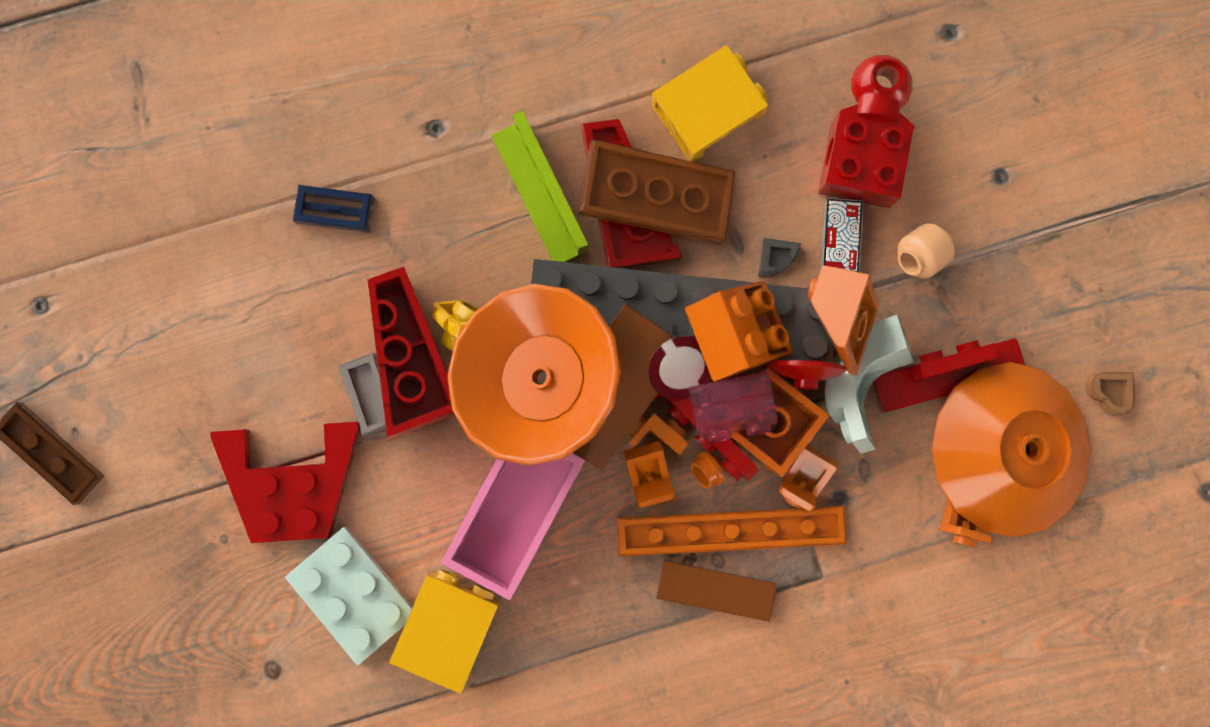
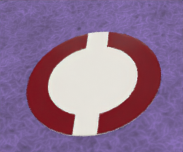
[648,335,712,400]

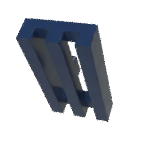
[293,185,374,233]

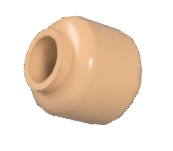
[897,223,955,279]

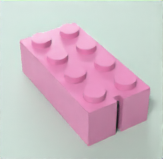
[441,453,585,600]

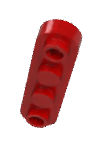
[654,394,759,482]

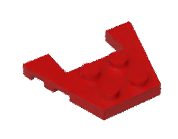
[210,421,360,543]

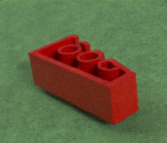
[367,266,455,442]

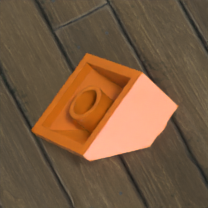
[808,265,879,376]

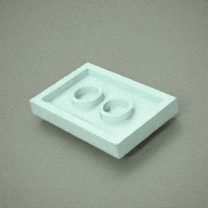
[285,526,413,666]

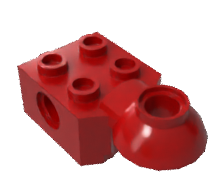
[818,55,914,208]

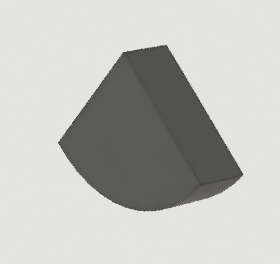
[758,238,801,277]

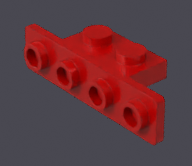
[873,338,1026,413]

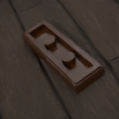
[0,402,104,505]

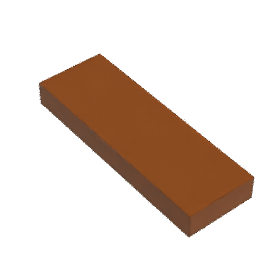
[656,560,777,622]

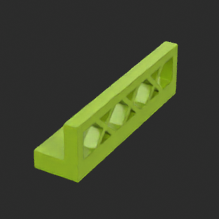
[491,110,589,263]

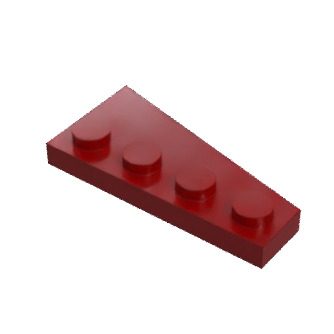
[581,119,682,269]

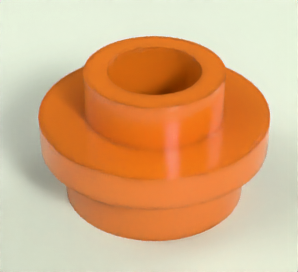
[690,452,725,489]

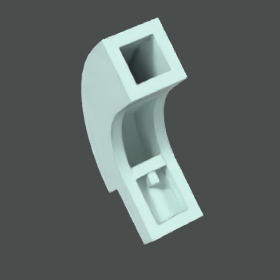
[825,315,915,454]

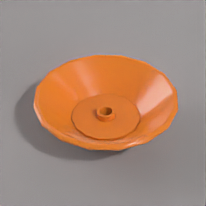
[447,284,621,466]
[931,362,1091,537]

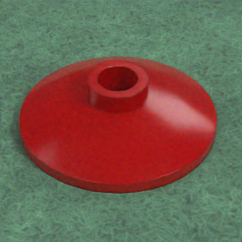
[767,360,847,390]

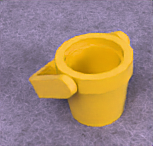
[432,299,480,351]

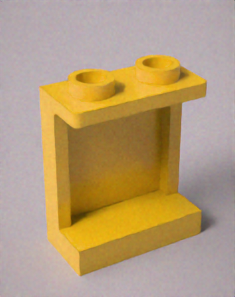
[651,45,769,162]
[389,569,501,694]

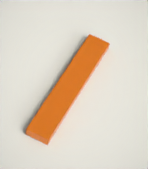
[617,505,847,557]

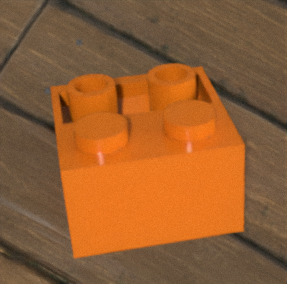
[685,281,793,382]

